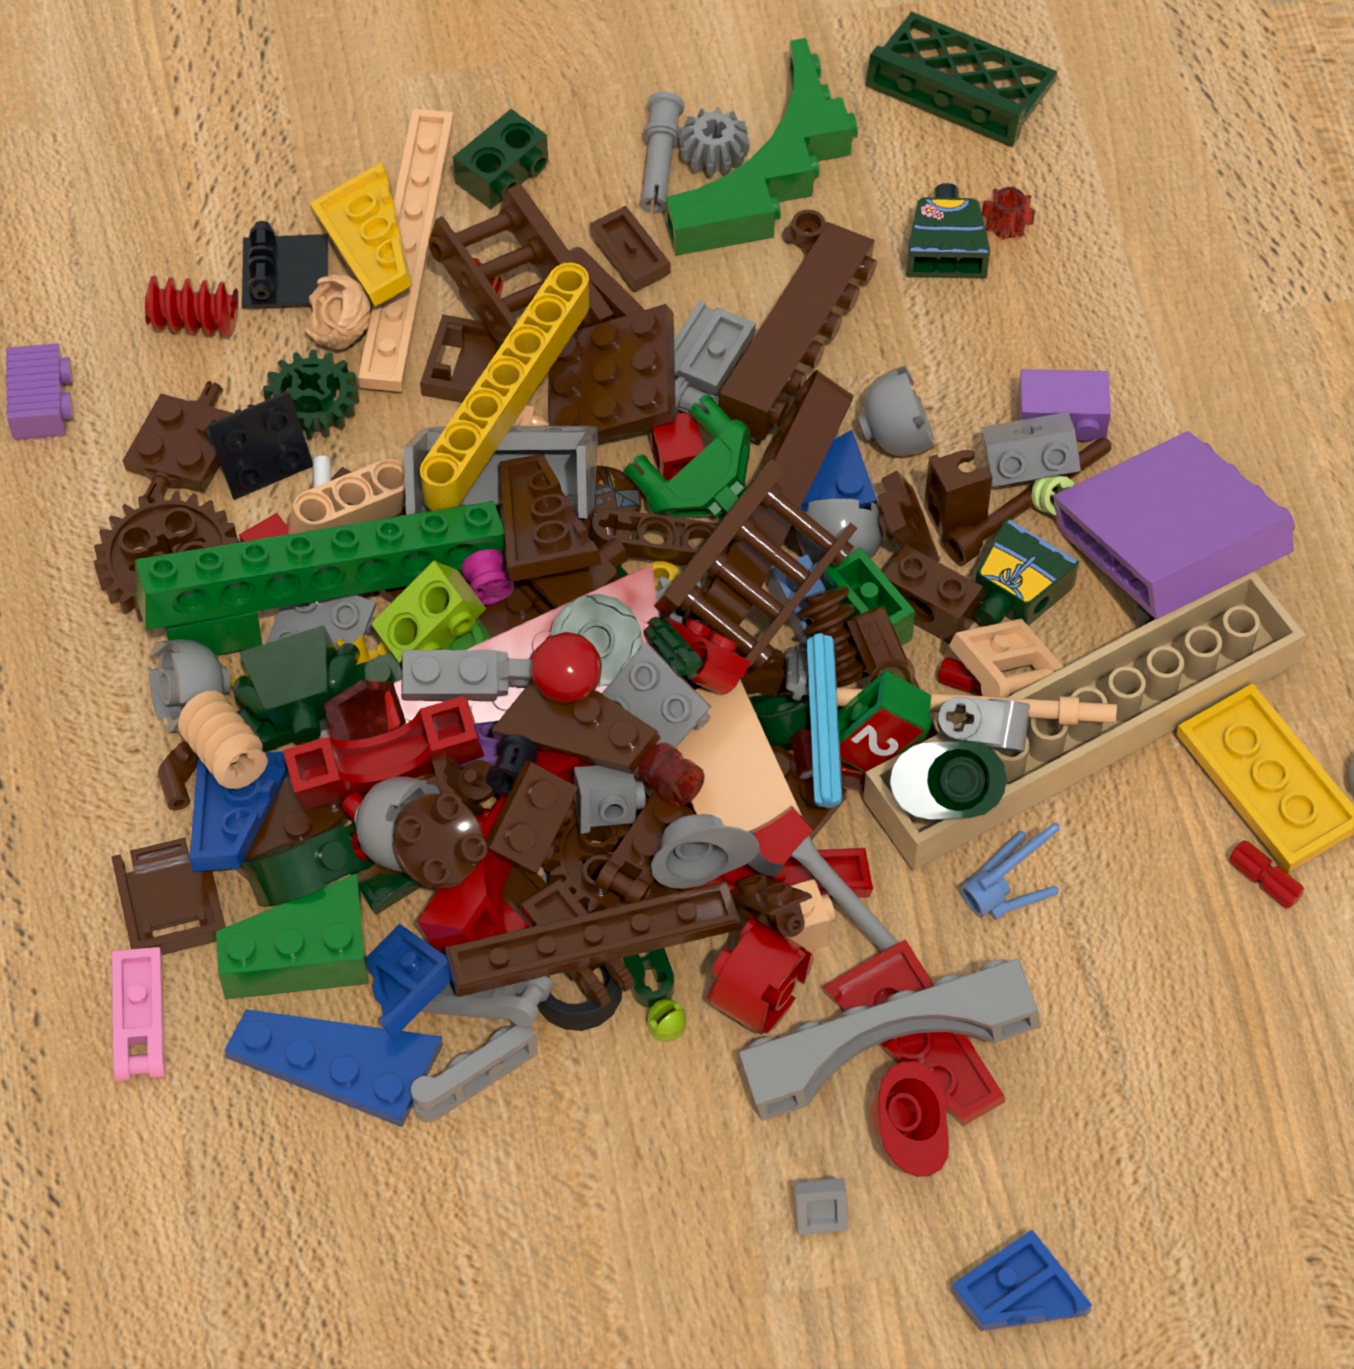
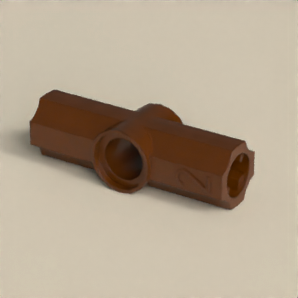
[847,605,938,747]

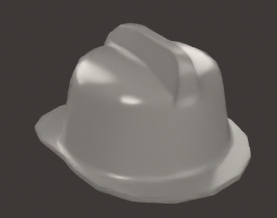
[651,814,759,889]

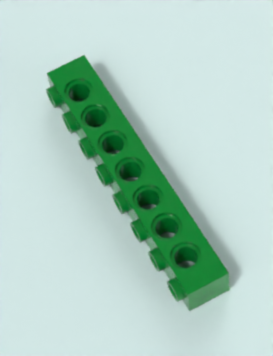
[135,501,505,630]

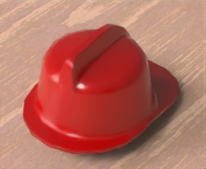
[870,1061,949,1177]

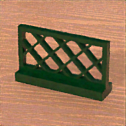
[865,11,1058,147]

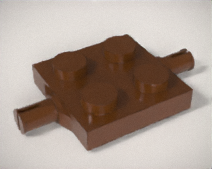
[122,381,235,503]

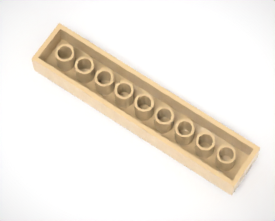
[863,571,1306,870]

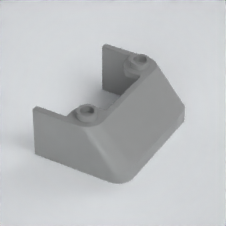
[404,426,598,518]

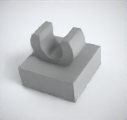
[794,1176,848,1235]

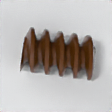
[795,586,869,687]

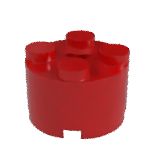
[706,918,814,1035]

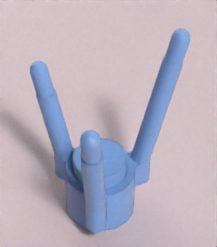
[960,823,1060,920]

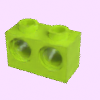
[371,561,486,664]

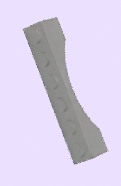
[739,958,1041,1121]

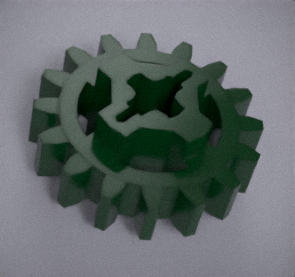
[263,350,360,439]

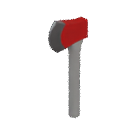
[748,805,899,952]

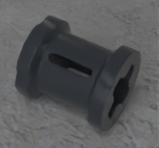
[486,734,539,797]

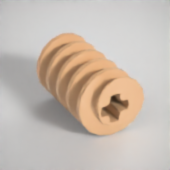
[178,690,269,789]

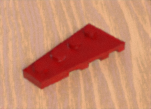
[822,939,1005,1126]

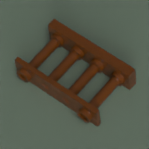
[428,184,614,348]
[654,459,857,670]

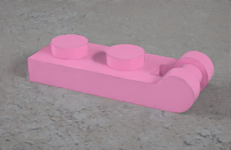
[112,947,166,1082]

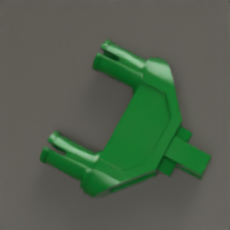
[623,394,750,518]

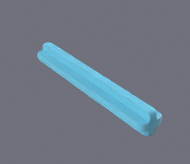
[807,633,843,808]

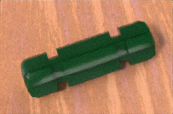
[644,617,702,679]

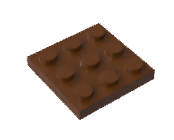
[550,304,676,443]

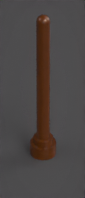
[942,437,1112,566]

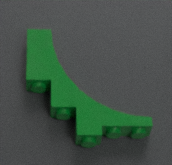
[666,38,858,256]

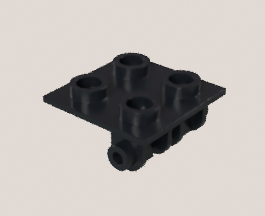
[242,221,328,308]
[204,391,313,500]

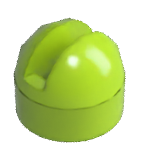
[647,999,686,1042]

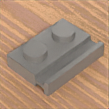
[674,300,756,396]

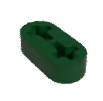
[620,948,674,1008]

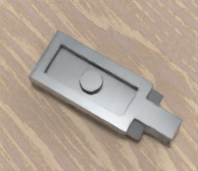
[403,650,532,700]

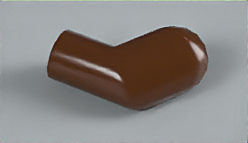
[158,741,199,810]

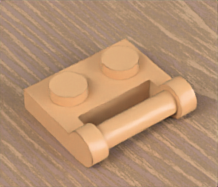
[949,619,1064,698]

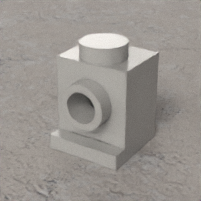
[574,765,645,833]

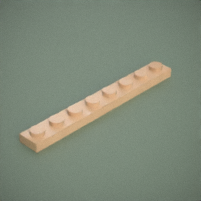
[358,109,454,392]

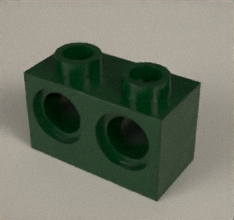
[453,109,549,210]

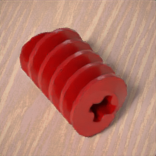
[145,275,239,337]

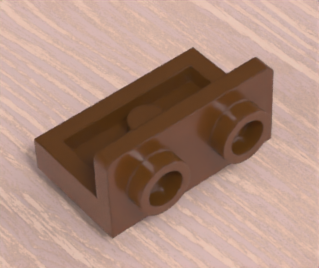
[486,761,579,873]

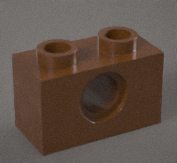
[883,544,983,644]

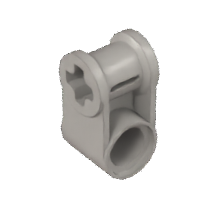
[937,697,1030,752]

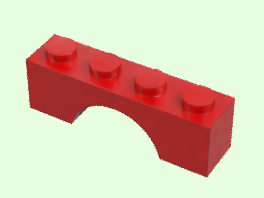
[283,695,485,810]

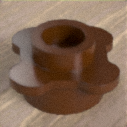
[783,210,828,253]

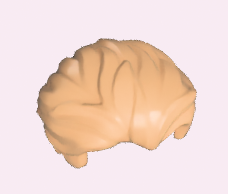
[305,274,371,350]

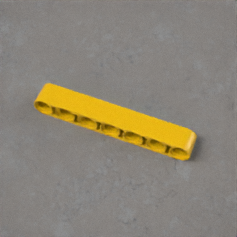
[420,263,590,511]

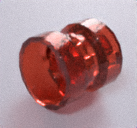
[638,742,705,807]

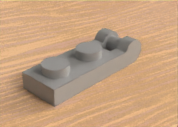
[422,976,554,1027]
[411,1025,538,1122]

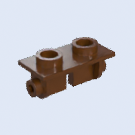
[730,874,812,937]

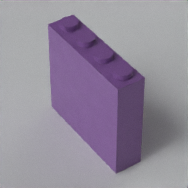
[1053,431,1295,619]

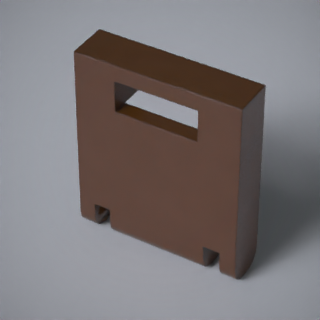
[420,314,499,403]
[111,838,226,955]

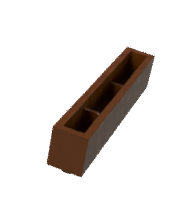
[718,222,877,441]

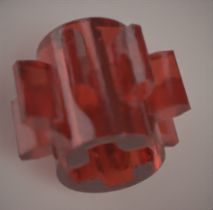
[982,186,1035,240]

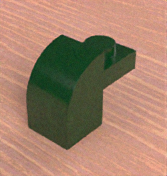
[242,824,361,906]

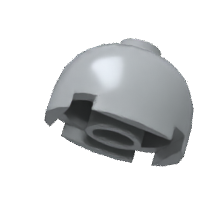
[858,365,936,457]
[795,499,883,567]
[149,639,231,732]
[354,777,440,872]

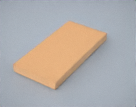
[671,679,803,831]

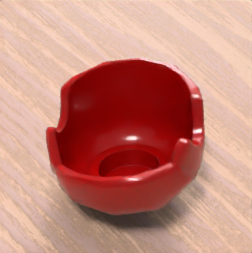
[531,632,602,704]

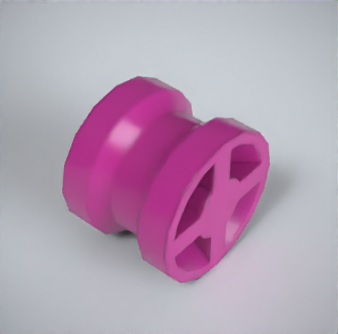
[461,549,514,605]

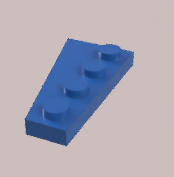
[224,1009,443,1127]

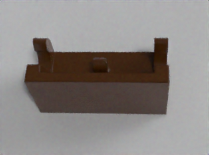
[924,450,993,542]

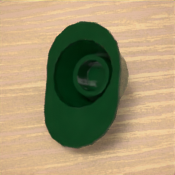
[749,695,812,751]
[890,741,1007,819]

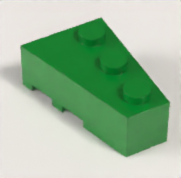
[216,873,369,1000]

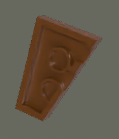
[491,679,661,774]

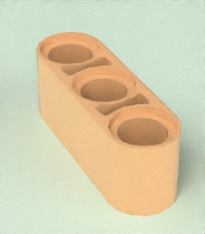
[288,459,406,534]

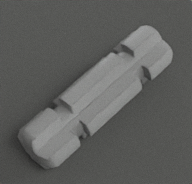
[786,643,809,700]

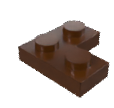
[877,471,940,561]

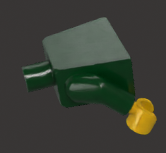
[230,625,369,743]

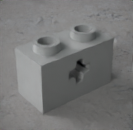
[981,412,1081,487]

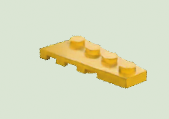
[309,162,412,307]

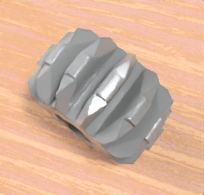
[679,107,750,179]

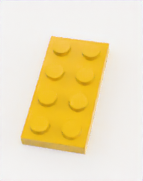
[1176,683,1354,873]

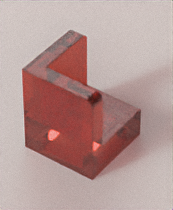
[323,680,406,741]

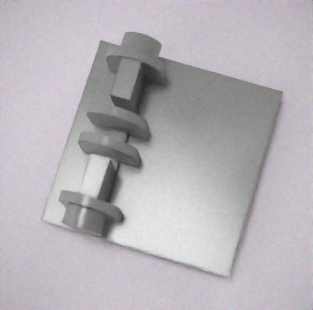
[266,595,377,650]
[602,642,711,775]

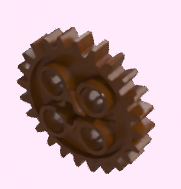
[94,490,239,621]
[545,809,684,913]

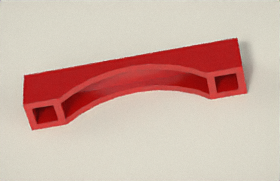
[417,749,596,955]

